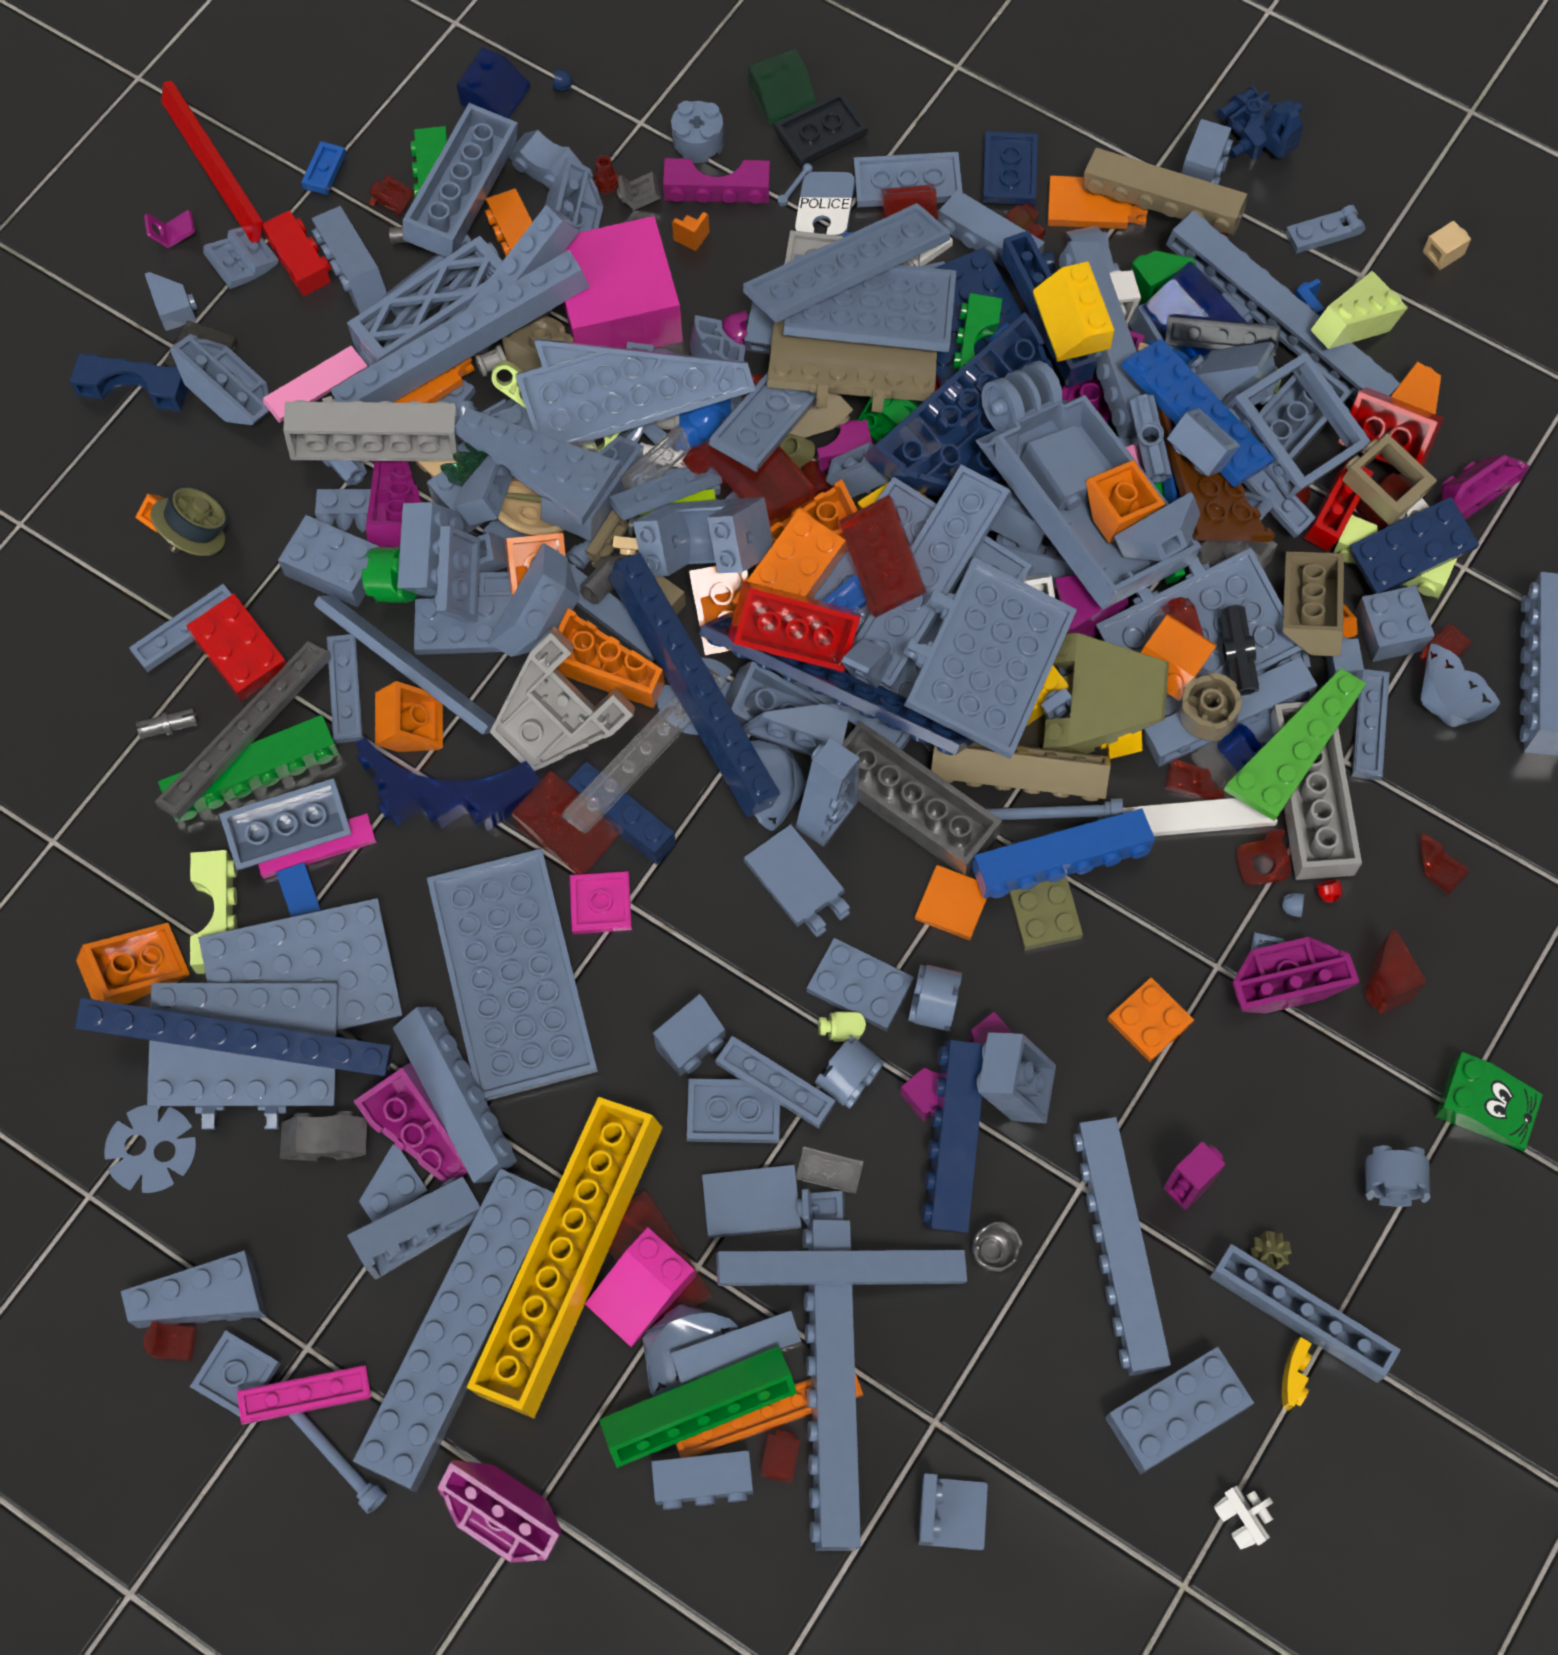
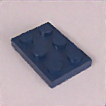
[983,131,1038,205]

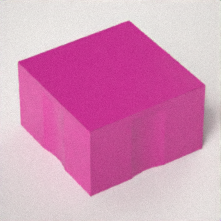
[562,216,683,348]

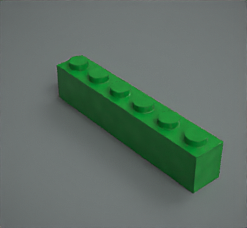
[158,715,339,822]
[599,1346,797,1468]

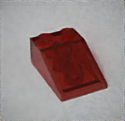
[512,771,619,875]

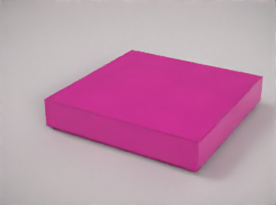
[570,871,632,934]

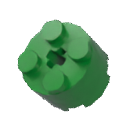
[361,546,417,603]

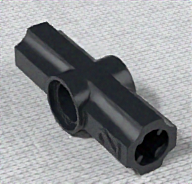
[1219,605,1259,696]

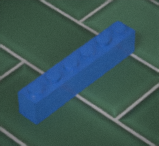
[972,808,1155,899]

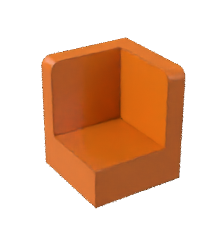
[672,212,710,251]

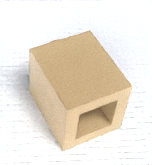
[1423,221,1471,270]

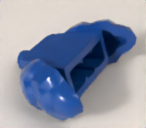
[672,398,731,452]

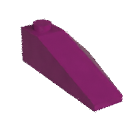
[366,461,423,547]
[354,1062,468,1183]

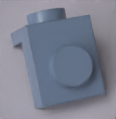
[797,1189,845,1226]

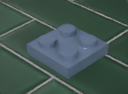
[190,1330,281,1417]

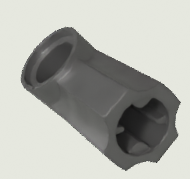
[580,555,628,604]

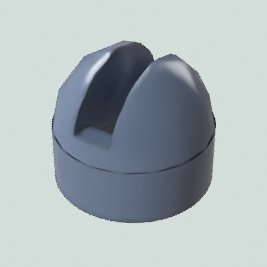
[1282,893,1305,917]

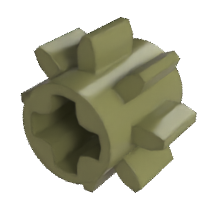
[1251,1231,1292,1271]

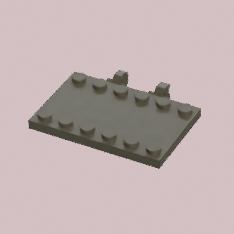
[767,319,937,413]

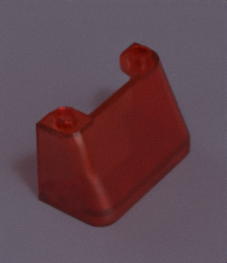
[682,438,815,527]

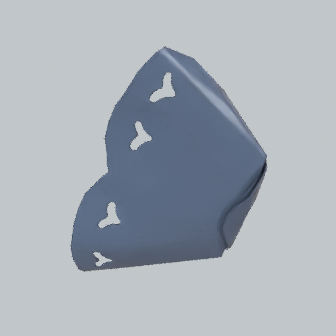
[1420,643,1500,727]
[750,740,807,831]
[642,1304,739,1397]

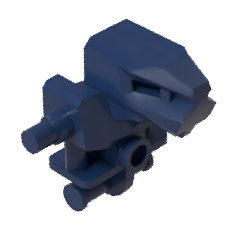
[1217,86,1304,159]

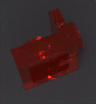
[369,174,414,216]

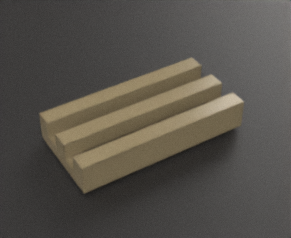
[585,509,628,568]

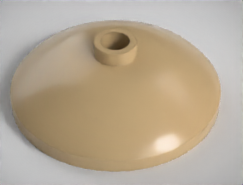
[498,478,564,536]

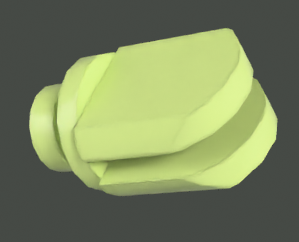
[818,1011,866,1042]

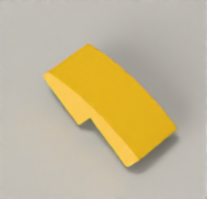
[1282,1337,1312,1411]

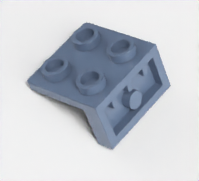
[918,1473,988,1550]

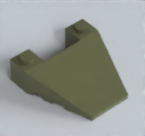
[1043,633,1169,754]

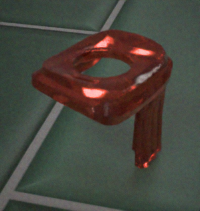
[1237,829,1291,884]

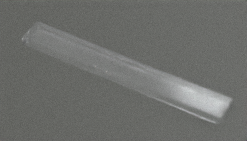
[562,667,727,834]

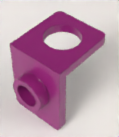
[144,210,195,249]

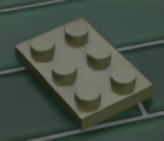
[1009,876,1083,951]

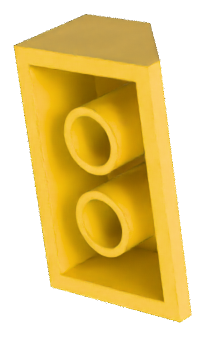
[1032,261,1114,362]

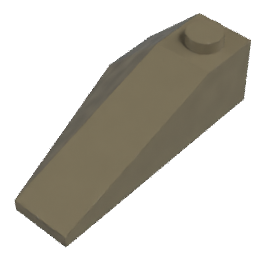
[502,314,574,371]

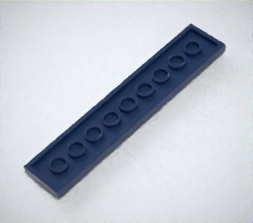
[699,615,975,755]

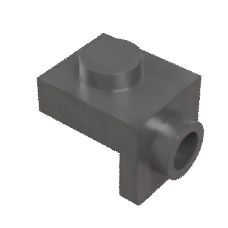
[617,172,661,210]

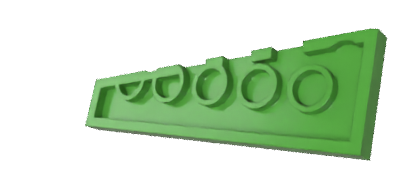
[1224,668,1367,821]

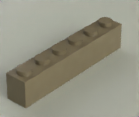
[1083,148,1247,235]
[931,742,1111,801]

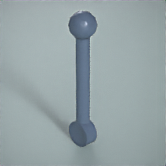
[777,163,813,206]

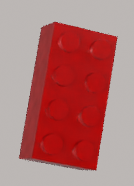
[728,581,861,672]

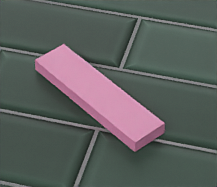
[263,346,368,423]

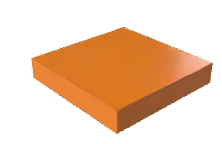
[915,865,987,941]

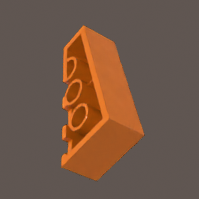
[557,608,665,708]

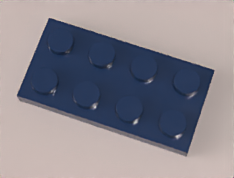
[1348,497,1479,594]

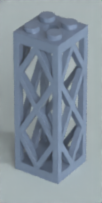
[347,236,503,367]

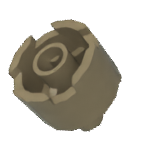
[1180,673,1242,742]

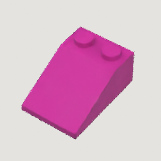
[585,1227,696,1348]

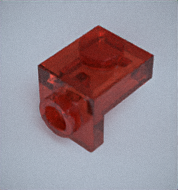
[1161,597,1204,637]
[143,1322,196,1361]

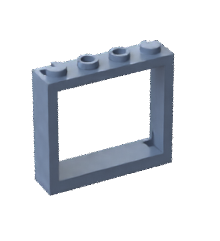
[1225,352,1371,500]

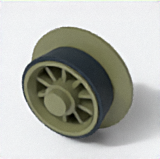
[150,487,227,556]

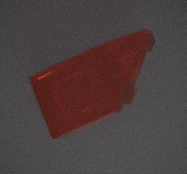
[1165,759,1224,800]
[1421,833,1469,894]

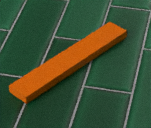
[676,1373,863,1458]

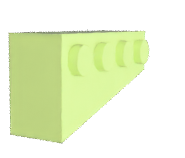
[1311,271,1408,349]

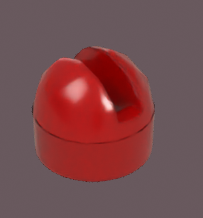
[1316,879,1342,903]

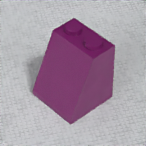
[1053,575,1128,637]

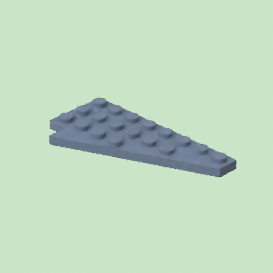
[515,339,756,446]

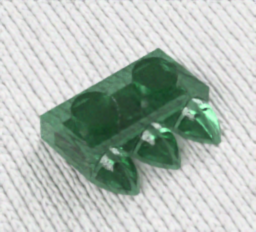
[440,442,489,487]

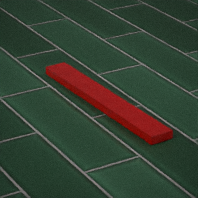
[161,81,263,243]

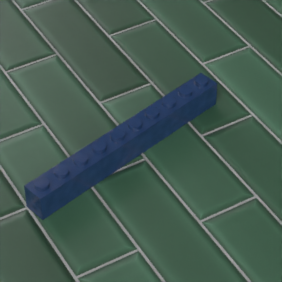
[609,553,780,818]
[75,998,393,1077]

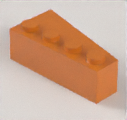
[484,188,532,258]
[754,479,862,568]

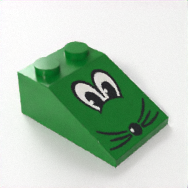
[1435,1052,1543,1151]

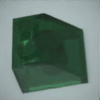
[748,48,817,124]

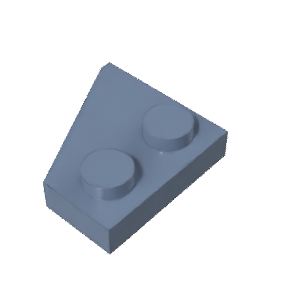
[359,1144,429,1222]

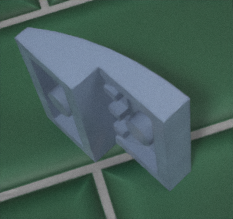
[203,227,279,289]

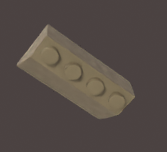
[1283,551,1344,656]

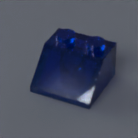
[456,47,530,119]

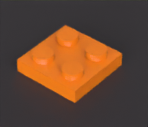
[1107,978,1194,1062]

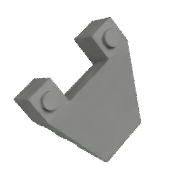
[490,626,636,773]

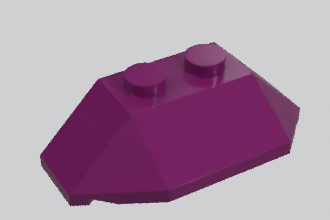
[1437,455,1529,519]
[1232,937,1359,1014]
[437,1460,562,1562]

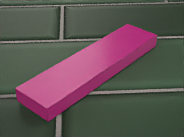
[258,813,377,879]
[237,1365,371,1425]

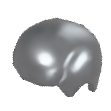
[972,1221,1022,1272]

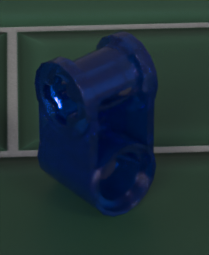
[1217,723,1263,772]

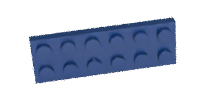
[1121,339,1275,488]

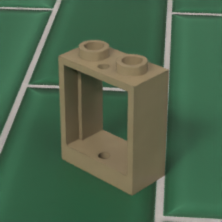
[1342,434,1437,526]

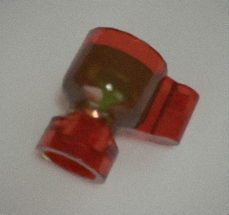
[1006,203,1046,240]

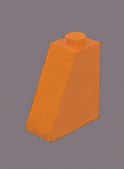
[1391,361,1441,414]

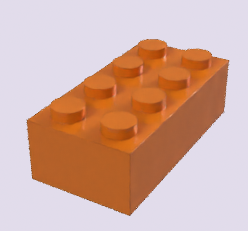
[732,509,848,608]

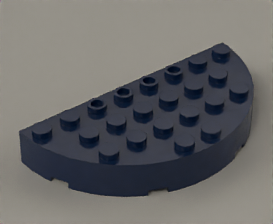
[864,312,1053,496]

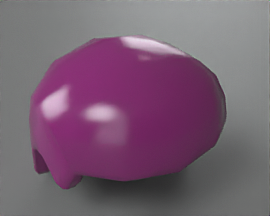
[722,310,748,353]

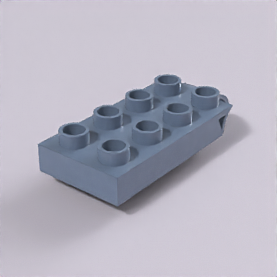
[976,361,1202,610]

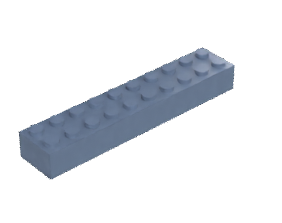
[353,1169,554,1493]

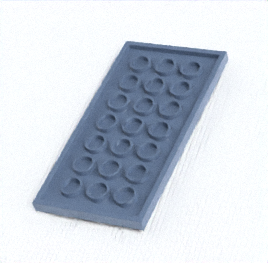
[427,848,598,1101]

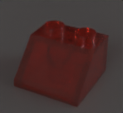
[1366,929,1426,1015]

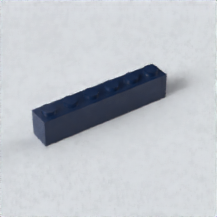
[1002,230,1096,388]
[921,1040,984,1233]

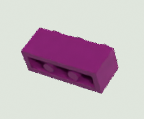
[1163,1141,1226,1211]

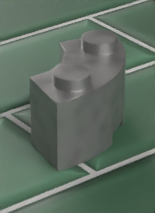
[280,1111,367,1161]

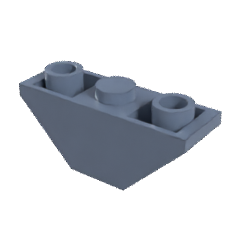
[1114,492,1200,561]

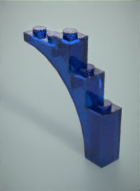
[355,738,545,831]

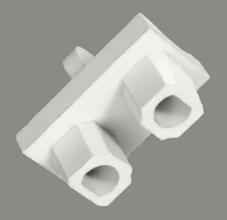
[1214,1485,1273,1549]

